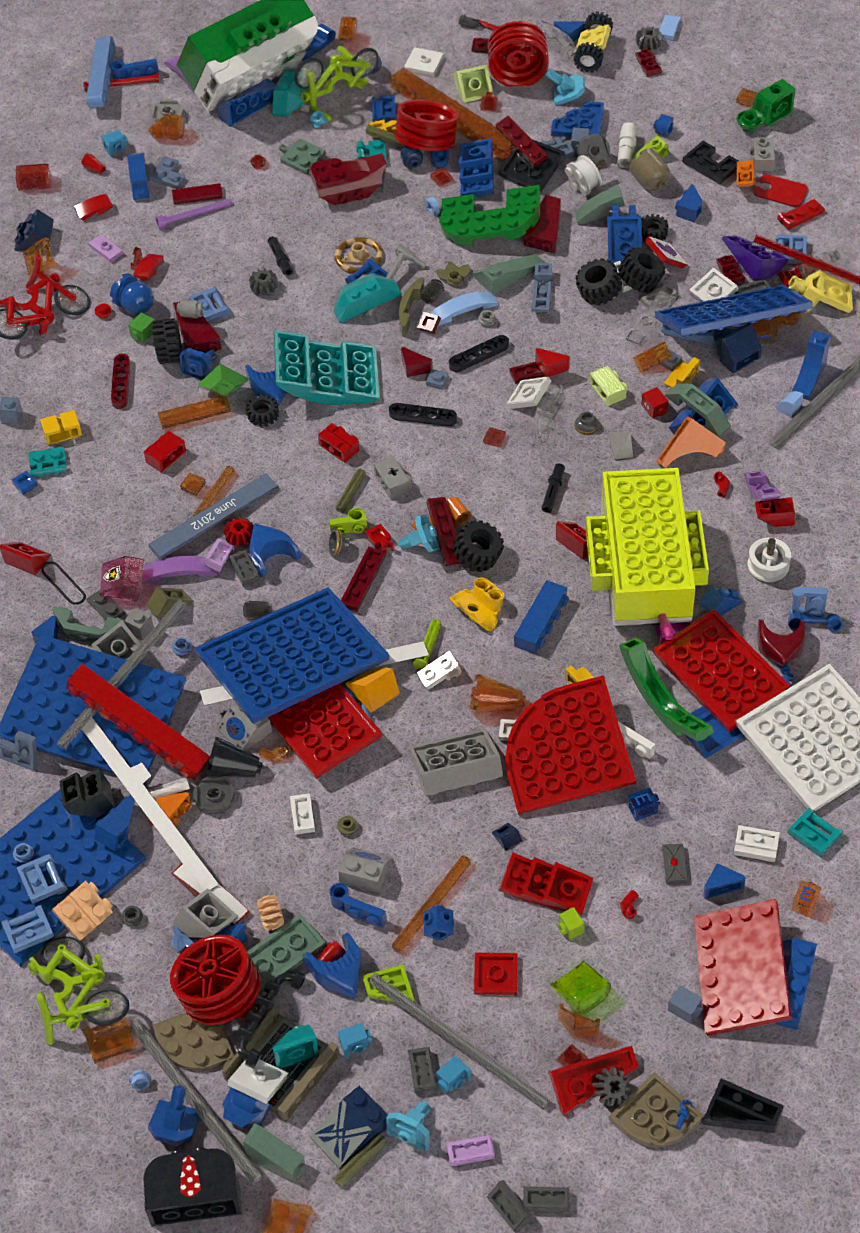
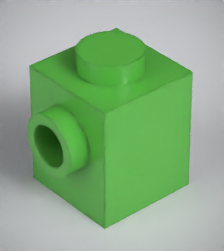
[128,313,155,343]

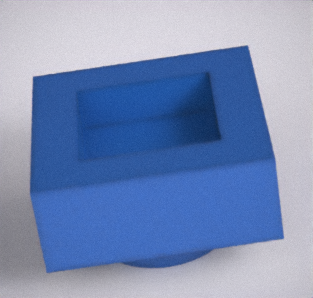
[11,471,38,495]

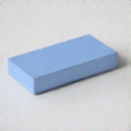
[659,15,680,40]

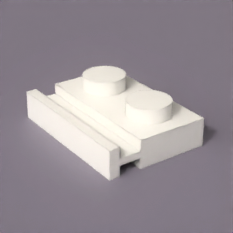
[734,825,780,862]

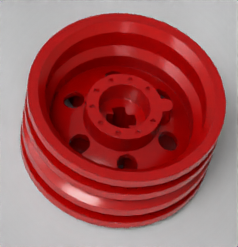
[487,21,549,87]
[394,100,459,151]
[170,935,261,1025]

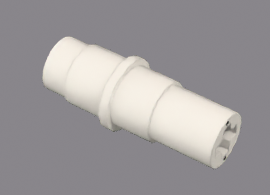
[617,122,637,168]

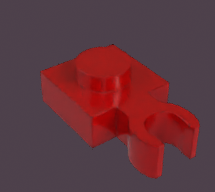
[365,524,394,555]

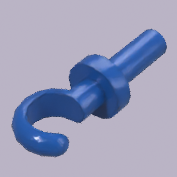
[780,665,794,682]
[676,1100,693,1130]

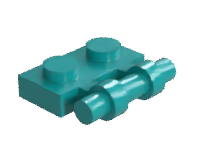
[356,140,386,161]
[28,446,67,478]

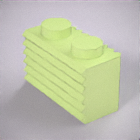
[590,365,628,406]

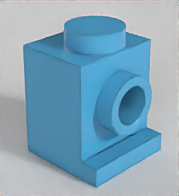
[102,130,128,157]
[337,1023,373,1059]
[436,1055,471,1093]

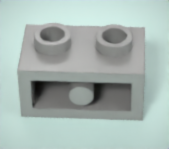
[749,137,775,172]

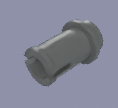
[459,14,479,29]

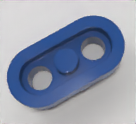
[432,149,450,168]

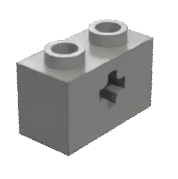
[374,456,412,500]

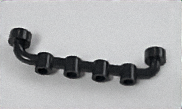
[236,971,306,1069]

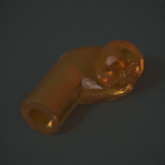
[259,745,290,763]

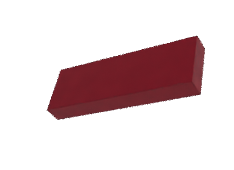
[172,183,223,205]
[509,362,544,384]

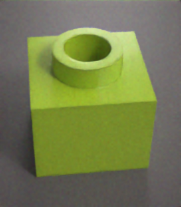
[557,907,584,940]

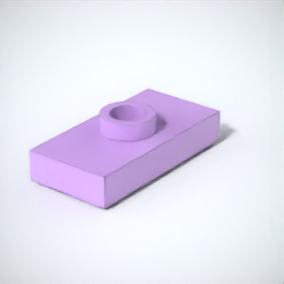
[89,234,123,263]
[203,538,234,572]
[446,1135,495,1167]

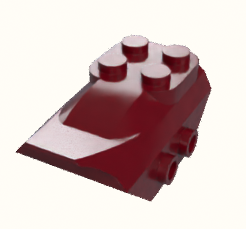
[309,153,387,205]

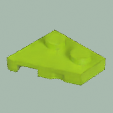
[362,964,415,1003]

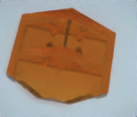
[558,1003,600,1038]

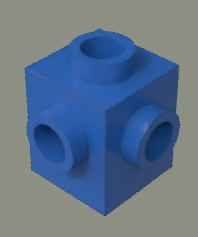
[423,905,454,940]

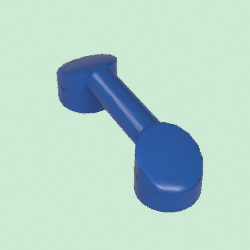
[788,612,843,632]

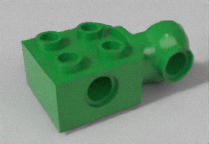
[736,79,796,132]

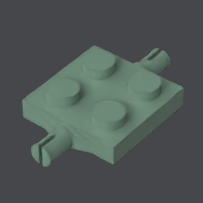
[279,138,326,175]

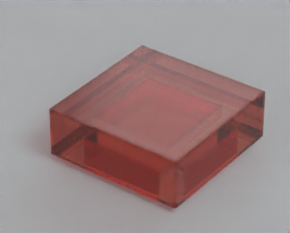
[430,168,453,187]
[483,427,506,447]

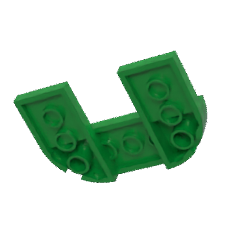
[439,185,541,246]

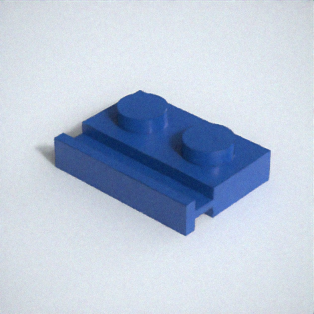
[372,96,396,122]

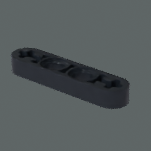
[449,335,509,372]
[389,403,457,426]

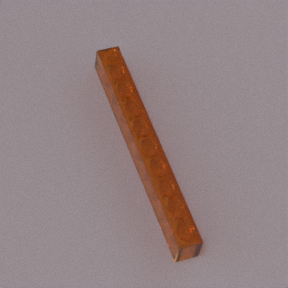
[390,67,515,162]

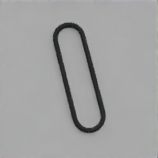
[41,562,86,605]

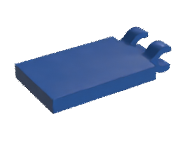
[607,205,642,263]

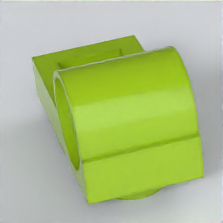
[633,135,669,159]
[329,508,368,534]

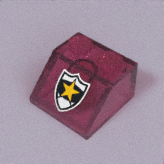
[100,556,144,602]

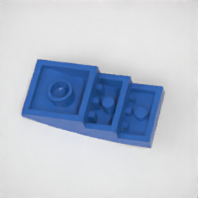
[459,139,494,197]

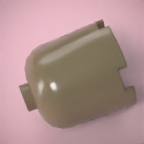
[629,148,670,191]

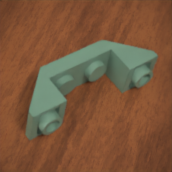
[665,383,731,437]
[52,607,125,643]

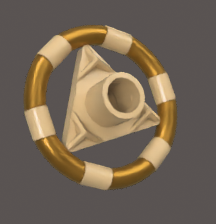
[334,237,383,274]

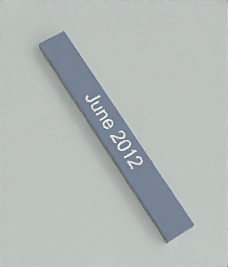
[149,473,278,560]

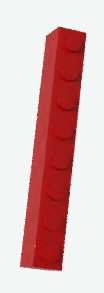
[66,664,210,780]

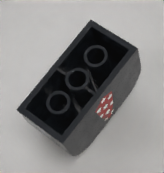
[143,1148,242,1227]

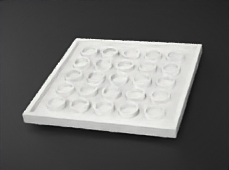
[736,664,860,811]

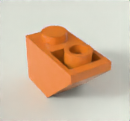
[737,160,756,188]
[146,792,191,827]

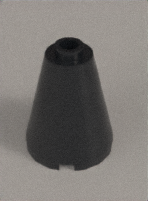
[206,737,263,777]

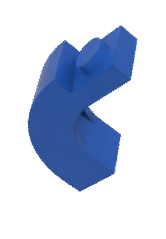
[127,152,150,200]

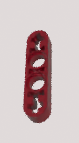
[111,353,130,409]

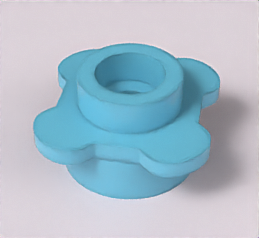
[309,111,328,128]

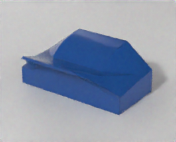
[222,1087,271,1128]

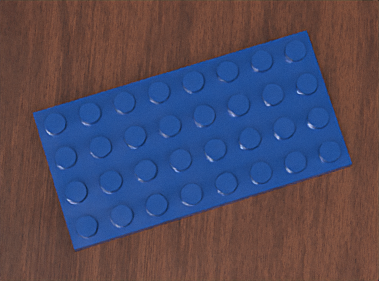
[655,285,813,337]

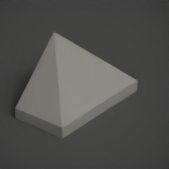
[608,430,633,460]

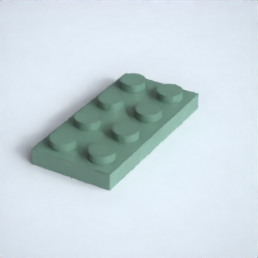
[247,913,326,996]

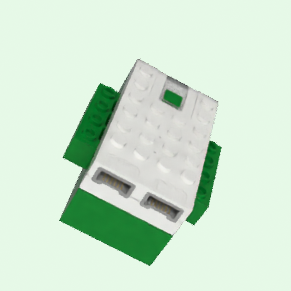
[176,0,318,112]

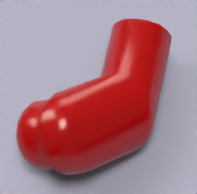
[713,471,730,497]
[620,890,639,919]

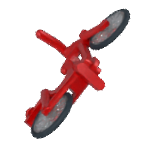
[0,254,90,340]

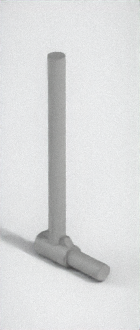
[365,243,426,318]

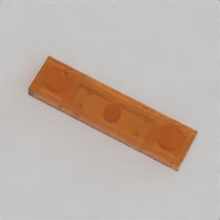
[158,396,231,429]

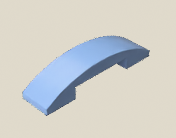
[430,292,499,326]

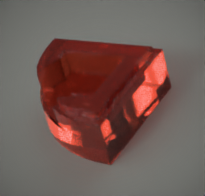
[130,247,143,270]

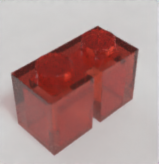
[15,163,51,190]

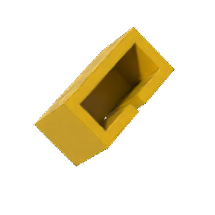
[40,410,82,445]

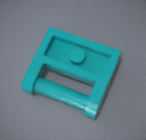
[788,807,844,857]

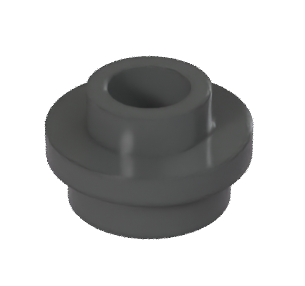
[122,906,143,926]

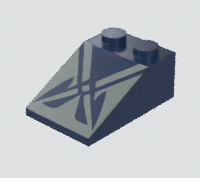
[310,1085,388,1169]

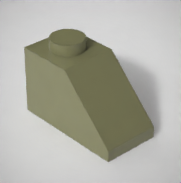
[146,587,193,618]

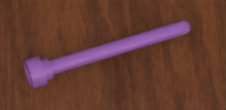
[155,199,233,230]

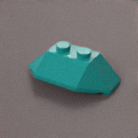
[272,70,316,117]
[333,273,402,323]

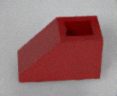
[755,497,795,527]

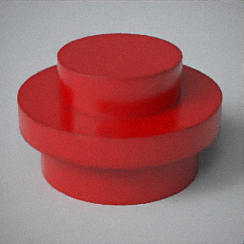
[94,304,112,319]

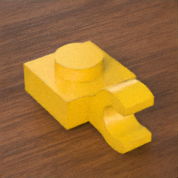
[369,120,396,139]

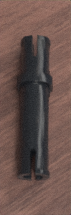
[267,236,293,276]
[541,463,565,513]

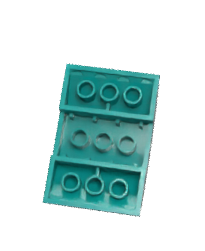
[273,330,380,405]

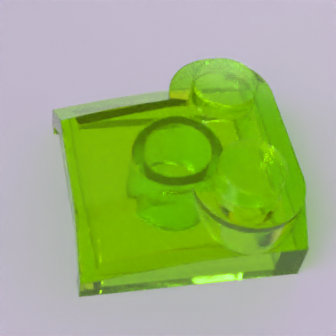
[550,960,612,1015]

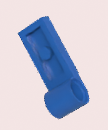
[302,24,336,61]
[111,59,159,80]
[329,883,387,928]

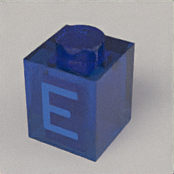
[627,787,660,821]

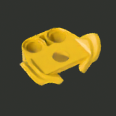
[449,577,504,632]

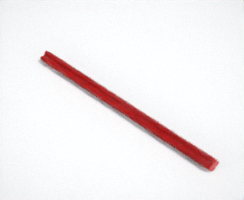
[753,234,860,286]

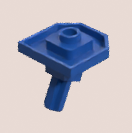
[179,348,217,380]
[148,1085,200,1146]

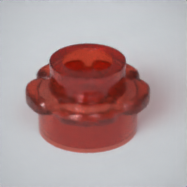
[250,155,266,169]

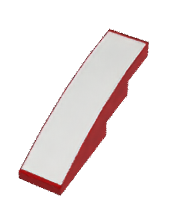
[171,863,249,925]

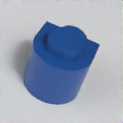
[653,114,674,136]

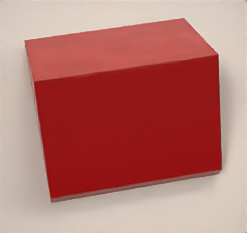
[556,521,588,560]
[0,542,51,576]

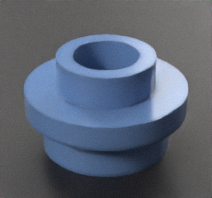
[172,637,192,656]
[13,843,34,863]

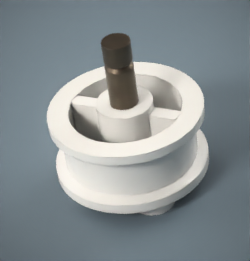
[565,155,606,196]
[747,538,791,582]

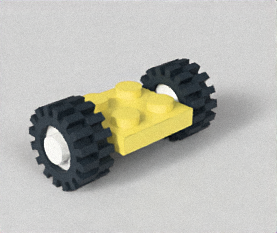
[573,11,613,73]

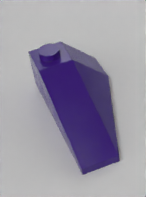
[722,236,789,281]

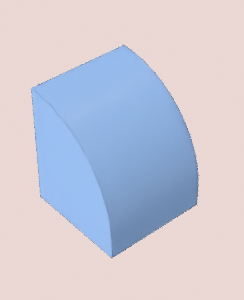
[776,391,803,418]

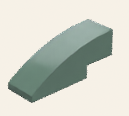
[575,185,625,225]

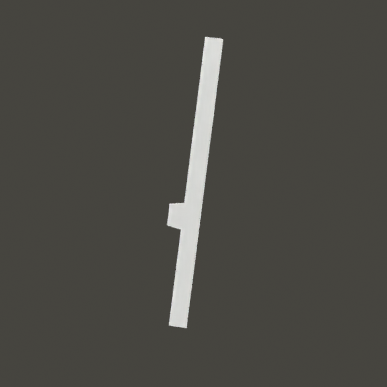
[77,717,218,891]

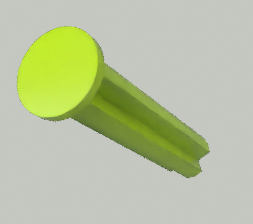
[413,619,441,669]

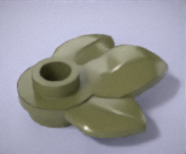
[437,261,470,286]

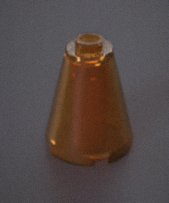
[470,674,526,713]

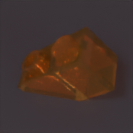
[338,17,358,42]
[148,114,185,140]

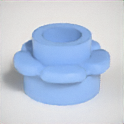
[129,1070,151,1090]

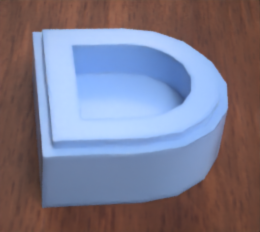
[425,197,440,216]

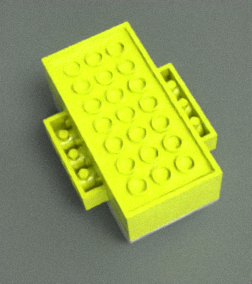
[586,468,709,626]

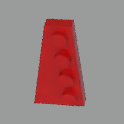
[548,1046,639,1115]

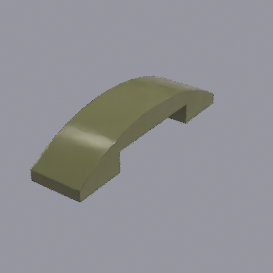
[399,277,425,337]

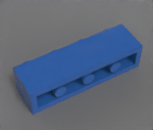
[514,580,569,654]

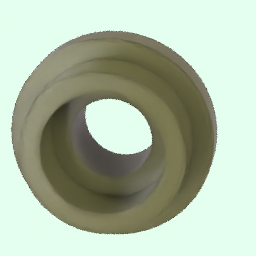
[337,816,358,835]

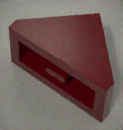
[401,347,433,377]

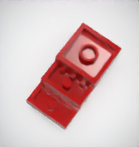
[498,852,594,915]

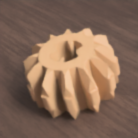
[257,895,285,931]

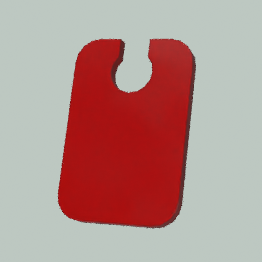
[754,174,808,207]

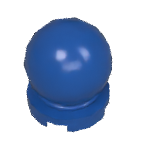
[110,273,154,315]

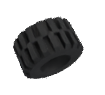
[618,247,666,293]
[575,258,622,305]
[152,318,182,364]
[453,520,504,572]

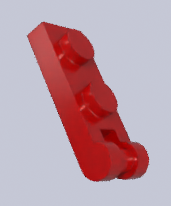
[777,199,825,230]

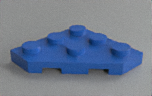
[551,101,604,137]

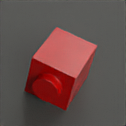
[641,387,669,418]

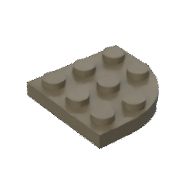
[152,1013,234,1071]
[609,1072,704,1147]

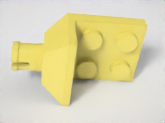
[788,270,853,313]

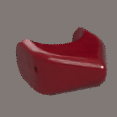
[757,619,805,666]

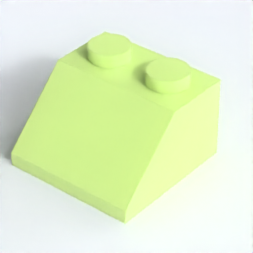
[453,64,494,103]

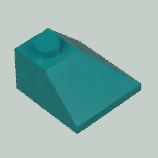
[273,1024,319,1069]

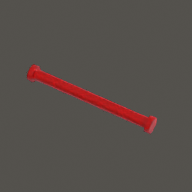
[83,73,159,91]

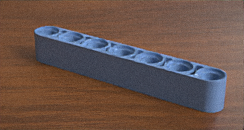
[87,36,115,109]

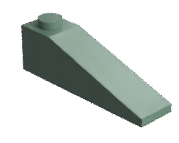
[472,254,546,294]

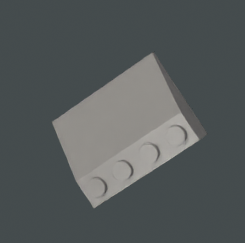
[409,729,503,796]

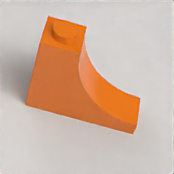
[656,416,726,468]

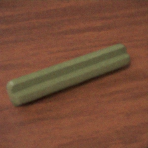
[335,468,366,513]
[333,1133,387,1188]

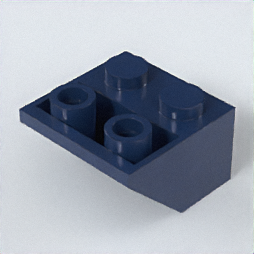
[14,209,54,251]
[720,323,762,374]

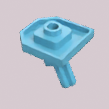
[546,69,585,105]
[398,515,440,552]
[386,1101,431,1152]

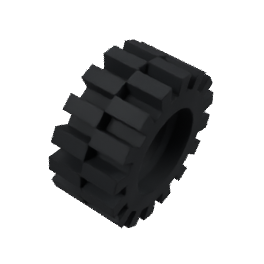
[641,214,668,242]
[246,394,279,427]

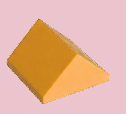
[346,666,400,713]

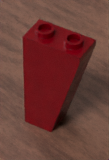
[524,194,561,253]
[173,299,222,353]

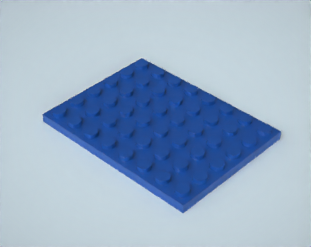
[195,587,389,724]
[0,634,187,774]
[0,789,146,967]

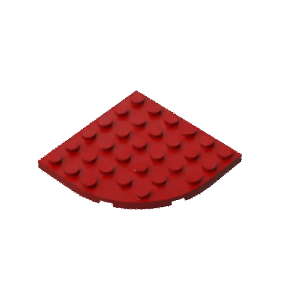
[505,675,636,815]

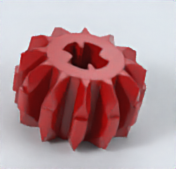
[224,516,254,548]

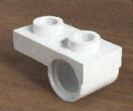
[418,651,461,689]

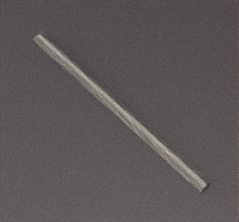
[769,356,860,448]
[57,599,187,749]
[369,973,550,1110]
[129,1019,262,1184]

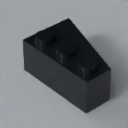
[703,1078,784,1133]

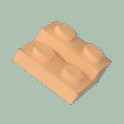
[51,881,113,941]

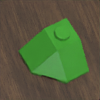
[198,364,248,396]

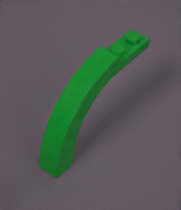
[619,637,714,741]

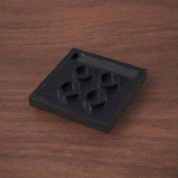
[498,139,566,192]

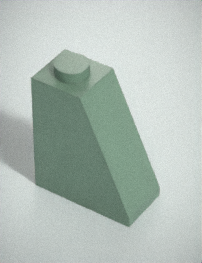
[243,1123,306,1183]

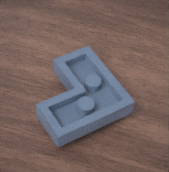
[149,156,186,189]
[0,731,38,771]

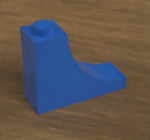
[792,330,831,400]

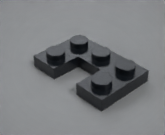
[682,141,740,184]

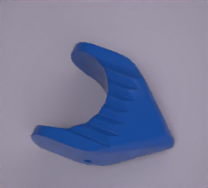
[245,364,287,406]
[250,523,301,578]
[303,933,361,999]

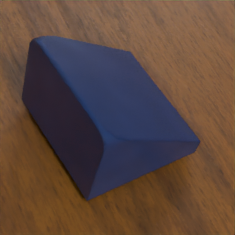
[492,823,522,851]

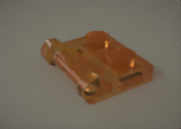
[23,238,56,277]
[83,1016,136,1064]
[263,1198,313,1233]

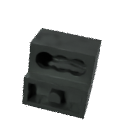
[59,768,115,818]

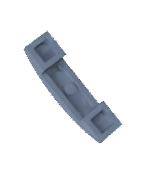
[532,263,552,312]

